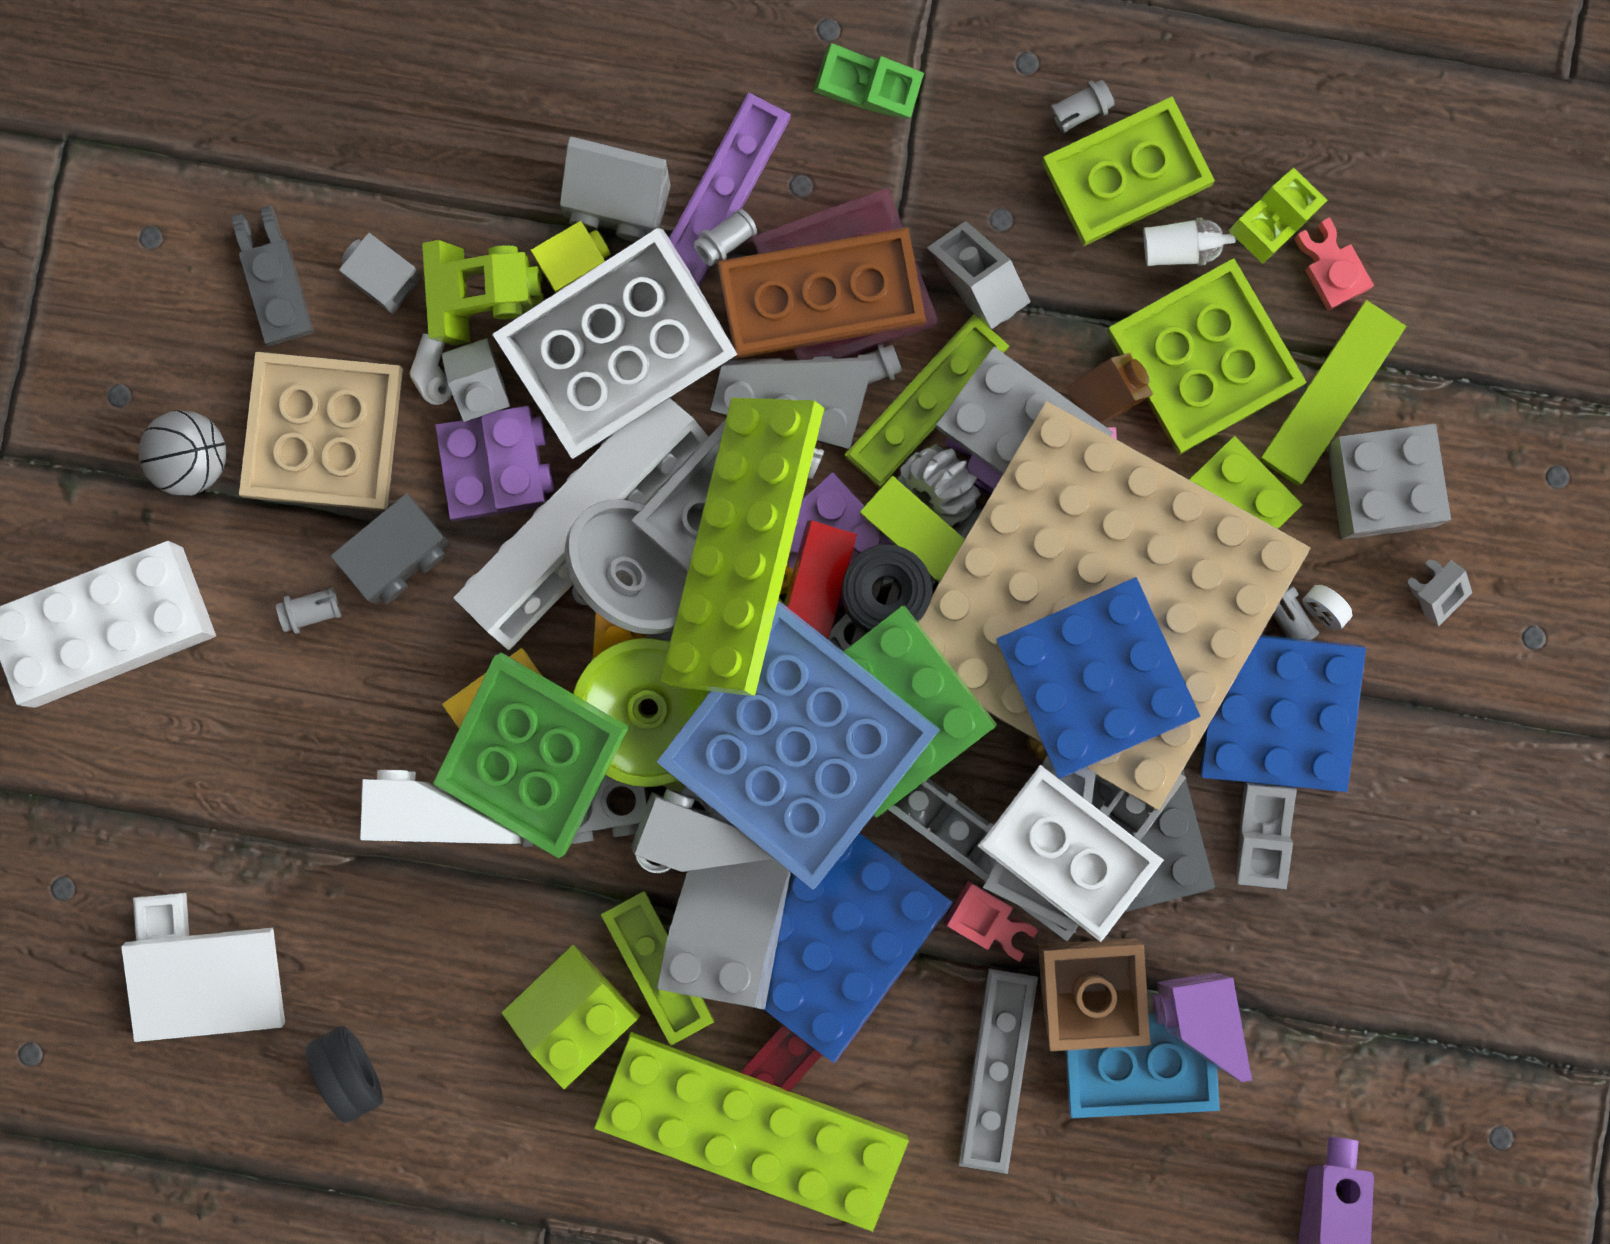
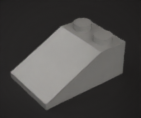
[631,419,726,572]
[657,859,791,1010]

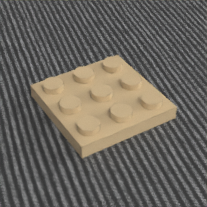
[239,352,403,511]

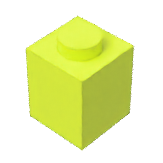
[531,221,611,294]

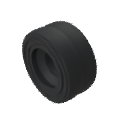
[841,545,932,633]
[305,1026,383,1123]

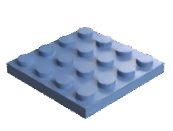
[657,603,940,890]

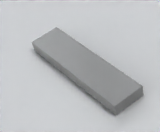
[958,968,1038,1174]

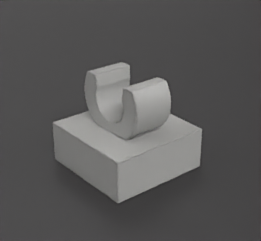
[1408,560,1472,626]

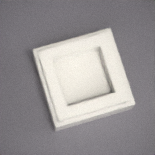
[133,893,189,941]

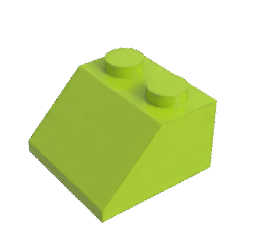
[502,944,641,1089]

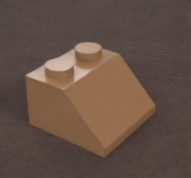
[1038,938,1150,1051]

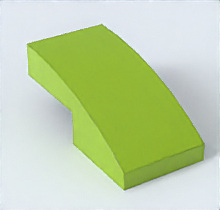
[1228,167,1328,264]

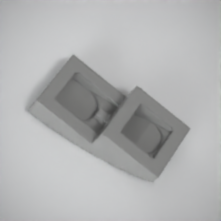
[1237,782,1297,889]

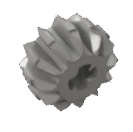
[897,444,981,527]

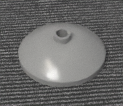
[565,499,688,634]

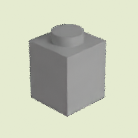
[339,233,422,315]
[441,338,510,422]

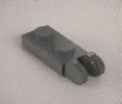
[231,205,315,347]

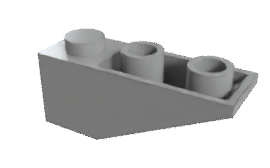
[630,789,775,872]

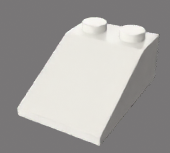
[361,770,523,844]

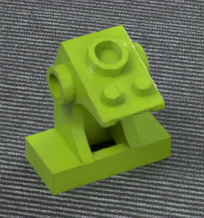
[422,240,544,346]

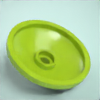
[573,637,710,787]

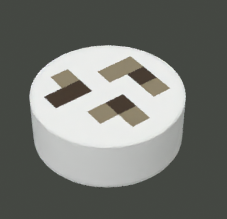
[1302,585,1352,631]

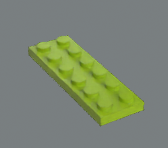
[661,397,824,696]
[594,1032,909,1232]

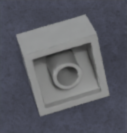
[560,136,671,242]

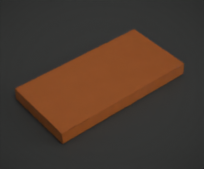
[718,227,926,359]

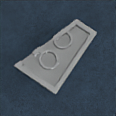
[711,354,876,449]

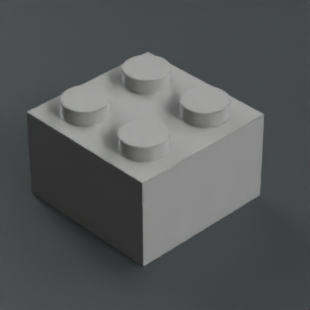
[1327,424,1451,540]

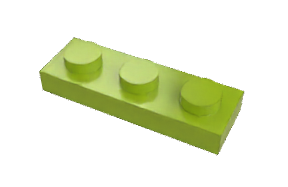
[601,891,715,1046]

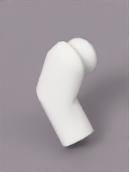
[410,334,452,405]

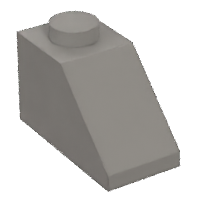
[927,221,1030,329]

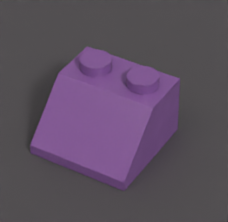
[1152,972,1252,1082]

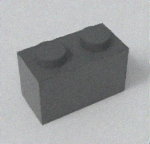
[331,493,451,605]

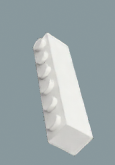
[454,398,709,650]

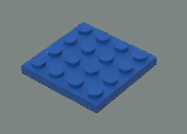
[765,833,953,1063]

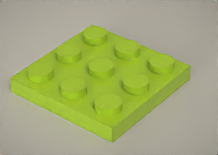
[1106,258,1307,455]

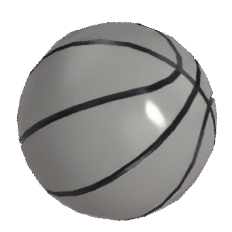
[138,410,226,496]

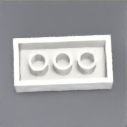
[0,541,217,708]

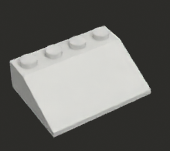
[493,228,737,459]

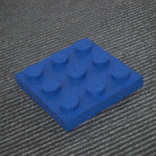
[996,577,1201,779]
[1199,635,1366,792]

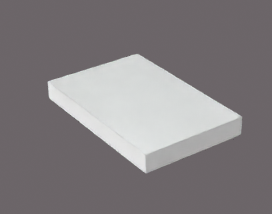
[978,765,1164,942]
[121,928,285,1042]

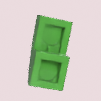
[813,43,924,119]

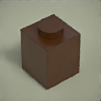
[1065,353,1154,424]

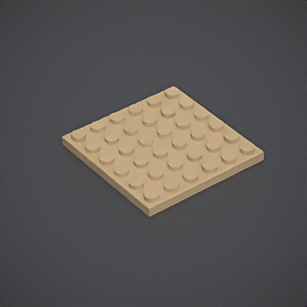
[918,401,1311,811]

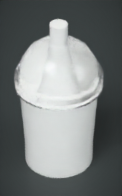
[1144,217,1236,266]

